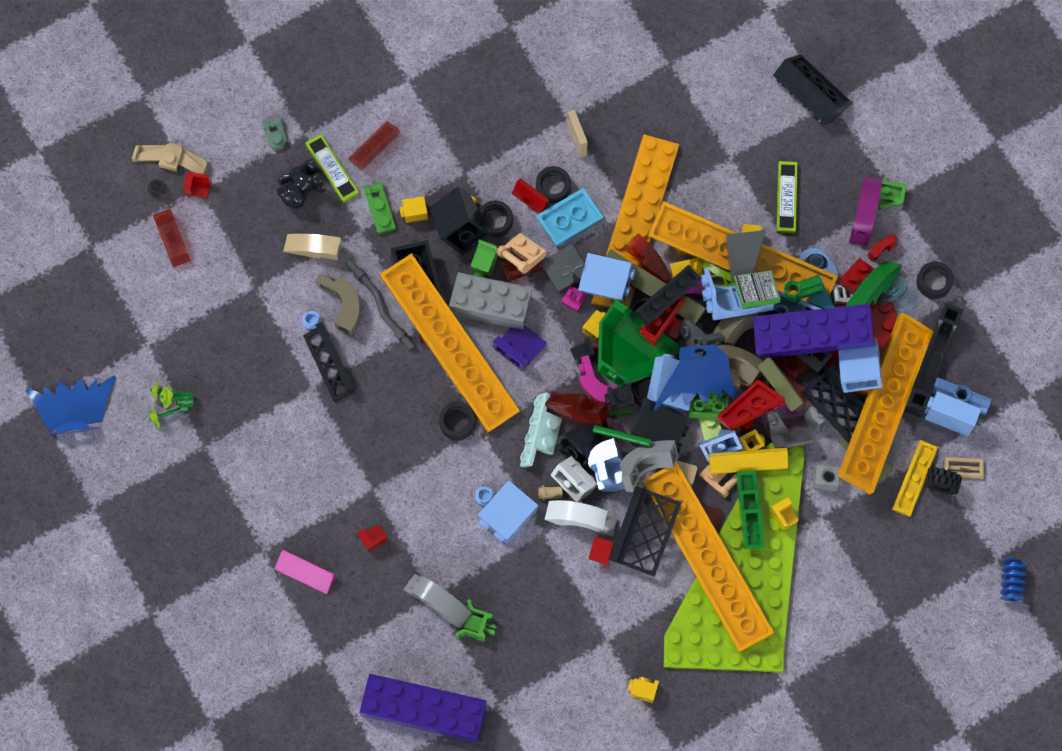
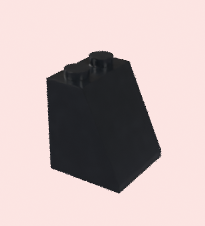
[430,186,492,255]
[630,398,689,455]

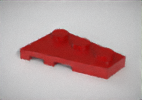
[717,380,786,431]

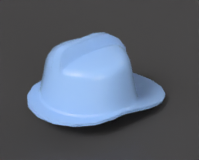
[799,248,838,278]

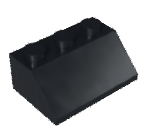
[390,240,441,294]

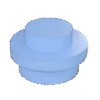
[302,311,321,330]
[475,486,494,506]

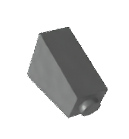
[725,230,765,282]

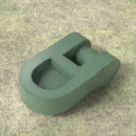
[262,116,287,150]

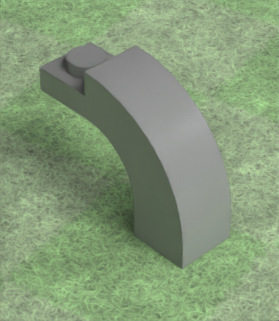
[620,440,678,492]
[403,574,472,628]

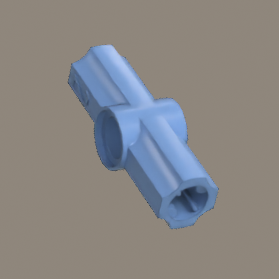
[932,377,991,415]

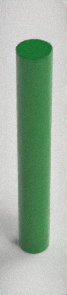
[593,425,652,447]

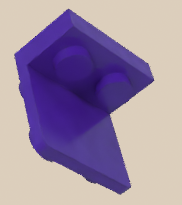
[493,325,546,372]

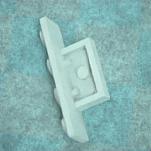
[520,393,562,468]

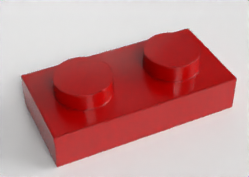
[838,258,874,294]

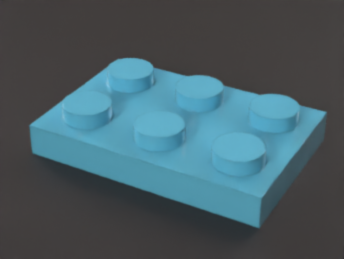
[536,188,604,248]

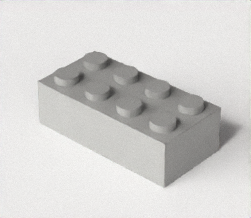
[449,272,532,330]

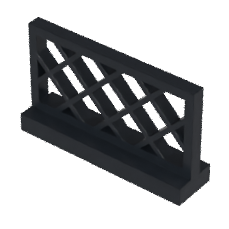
[801,364,866,443]
[609,486,682,577]

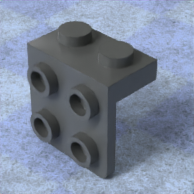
[676,319,725,356]

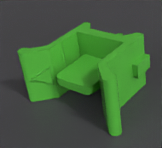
[471,240,498,277]
[455,599,497,642]

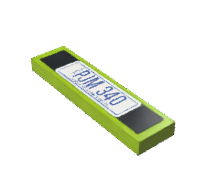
[305,134,359,203]
[776,161,797,234]

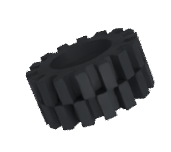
[924,467,962,495]

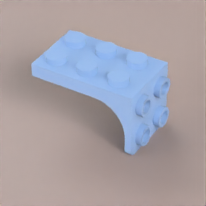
[701,268,774,320]

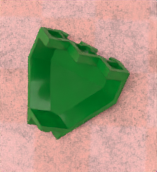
[598,300,681,387]

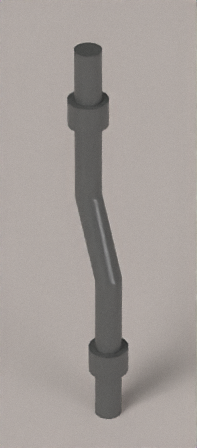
[345,258,416,351]

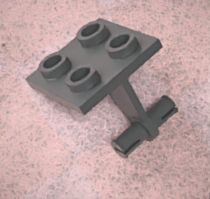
[540,244,585,292]

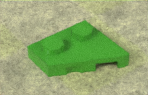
[877,180,906,211]

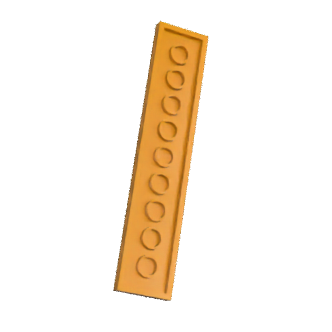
[591,134,679,308]
[648,201,838,302]
[379,254,520,433]
[837,312,933,495]
[642,462,774,653]

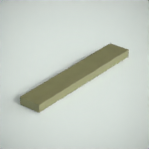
[606,249,706,325]

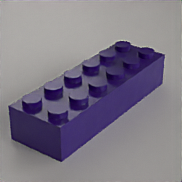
[753,303,875,359]
[359,673,487,743]

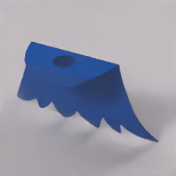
[654,344,739,411]
[25,376,116,435]

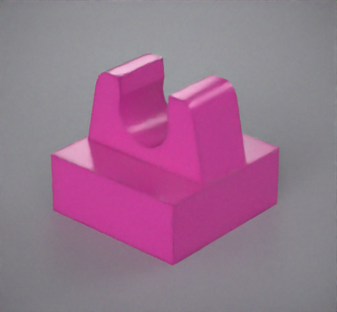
[561,286,587,312]

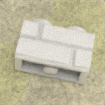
[551,456,597,502]

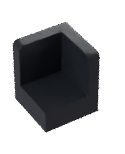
[570,337,595,367]

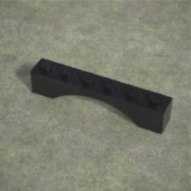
[904,303,963,418]

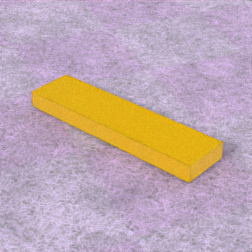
[892,440,938,517]
[709,448,788,474]

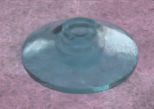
[877,274,908,303]

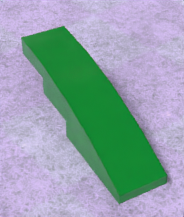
[846,261,902,306]
[736,471,765,549]

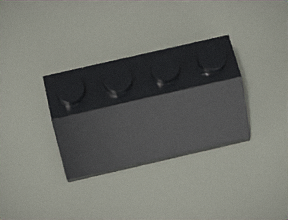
[773,54,853,125]

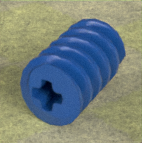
[1000,558,1028,601]

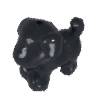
[277,158,327,209]

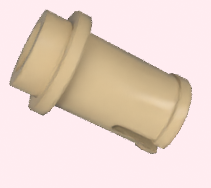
[538,485,563,501]

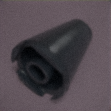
[556,415,608,468]

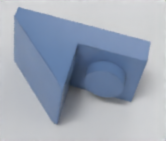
[700,430,743,462]

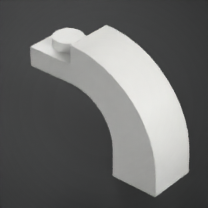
[545,500,617,537]

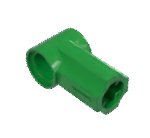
[784,275,823,304]

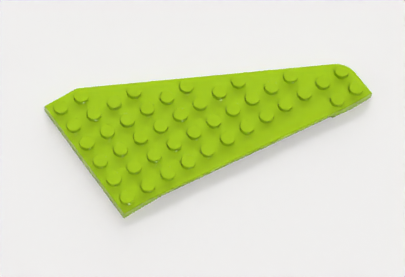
[663,443,804,672]

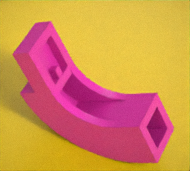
[578,355,634,409]

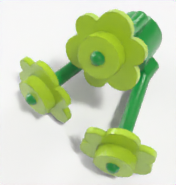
[149,380,193,429]

